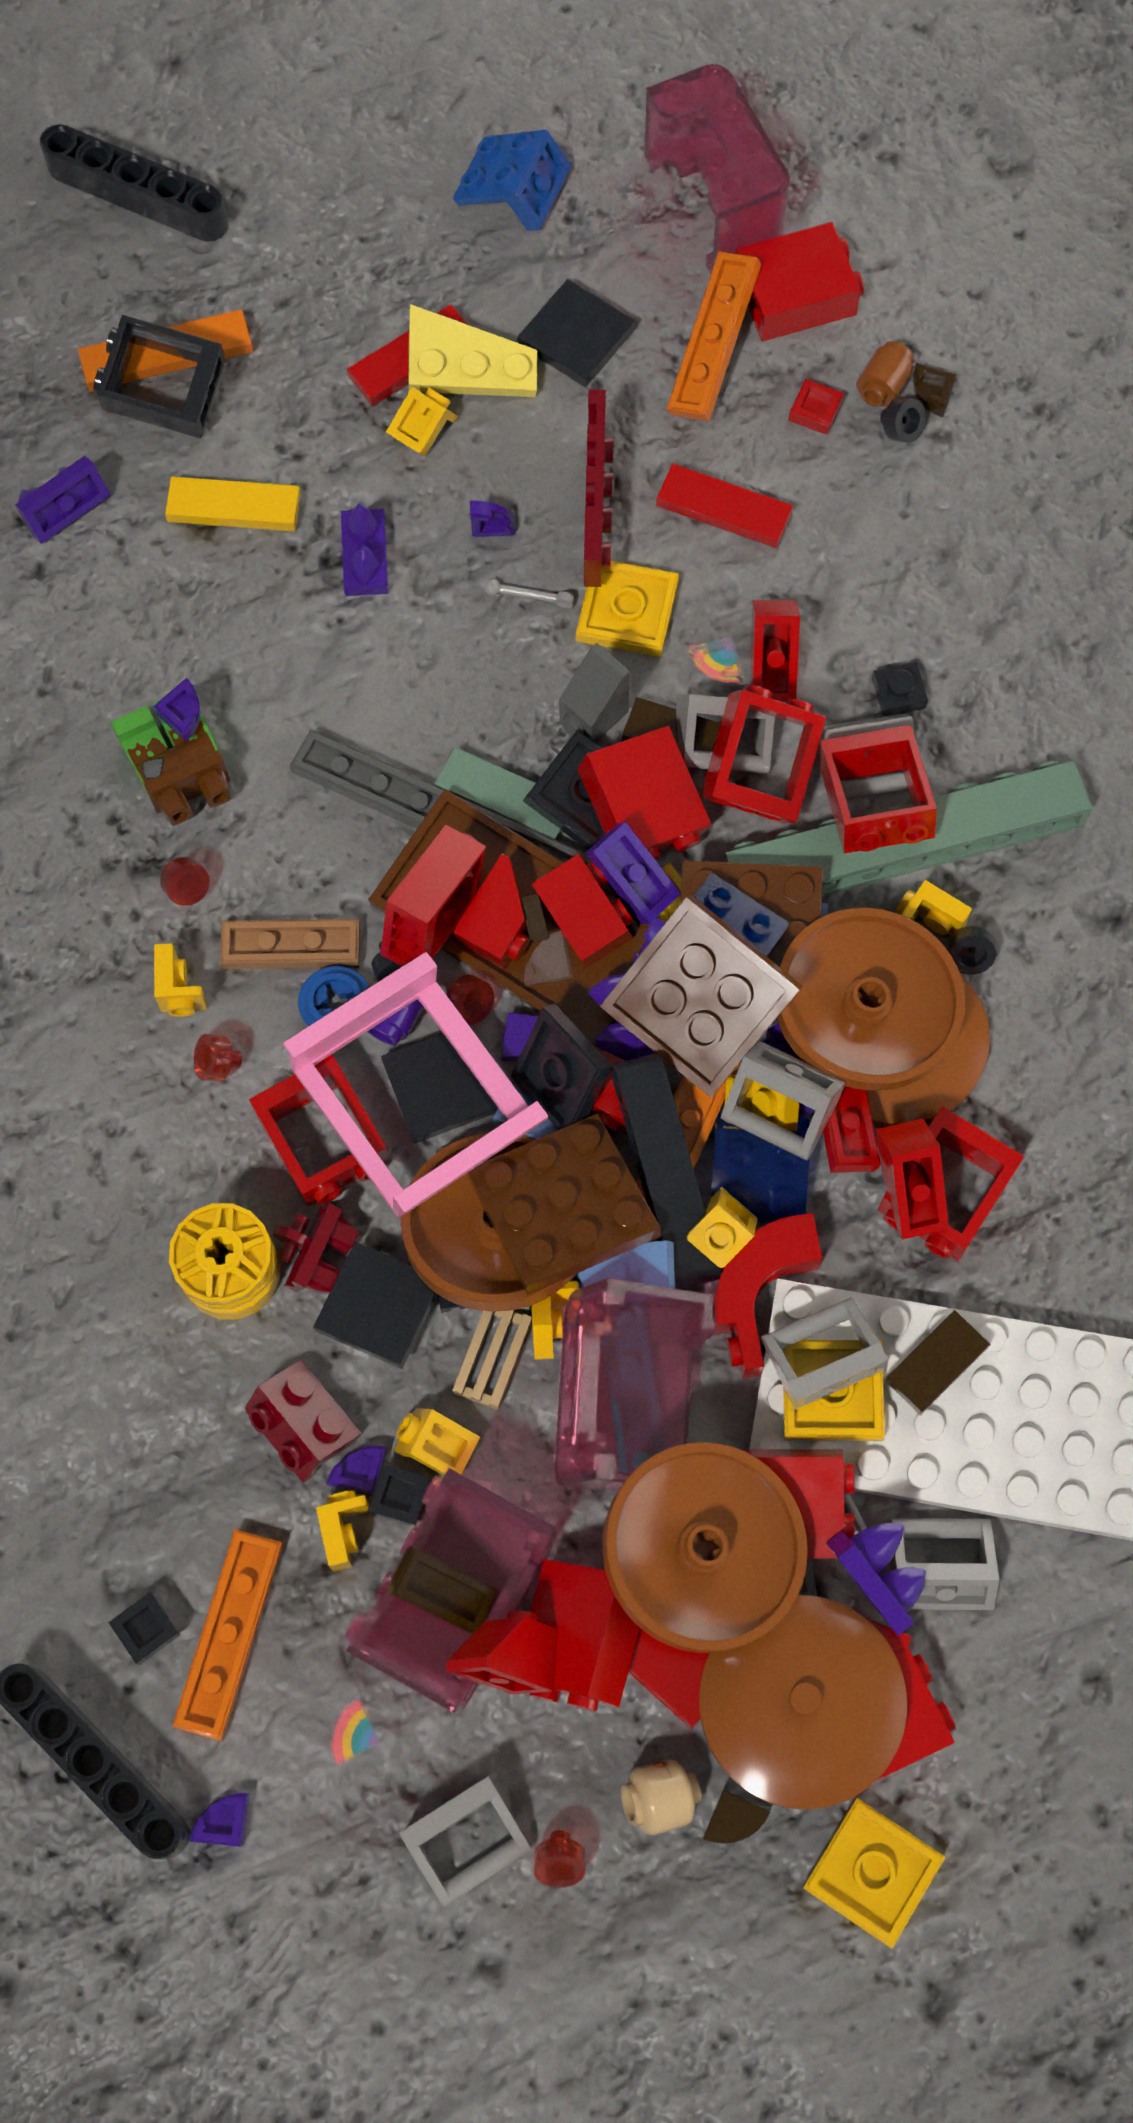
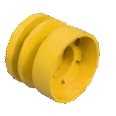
[169,1203,281,1320]

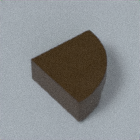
[913,363,957,417]
[521,893,549,943]
[702,1790,770,1844]

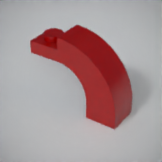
[713,1213,822,1379]

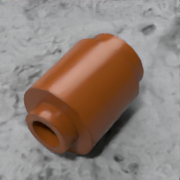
[856,341,914,407]

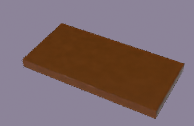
[368,789,650,1048]

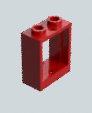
[700,685,826,824]
[820,725,937,854]
[380,825,486,967]
[249,1054,390,1206]
[877,1106,1025,1261]

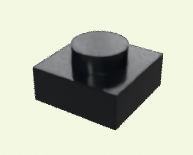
[872,662,928,717]
[367,1463,431,1528]
[108,1592,181,1665]

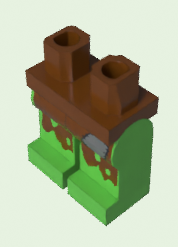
[110,699,231,826]

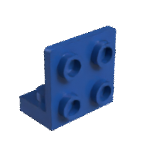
[453,130,572,231]

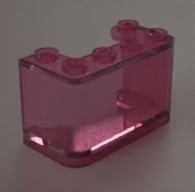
[644,64,790,274]
[345,1468,557,1717]

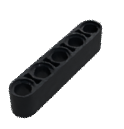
[40,124,228,242]
[611,1053,721,1293]
[0,1663,190,1859]

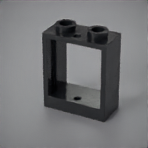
[93,314,225,439]

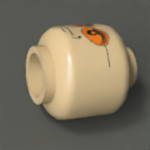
[621,1759,701,1835]

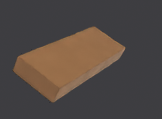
[220,919,360,969]

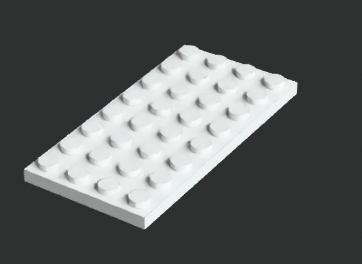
[749,1279,1133,1541]

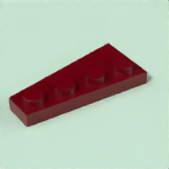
[584,389,614,587]

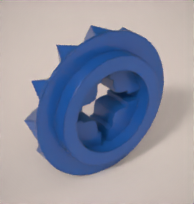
[298,966,370,1027]

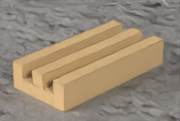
[452,1310,532,1410]

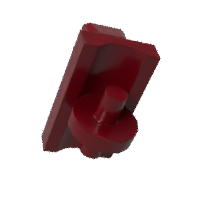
[273,1203,359,1294]

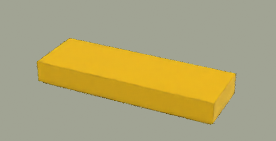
[165,477,301,532]

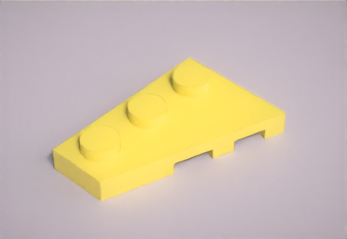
[408,304,537,397]

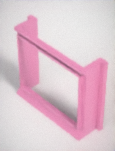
[283,952,548,1218]

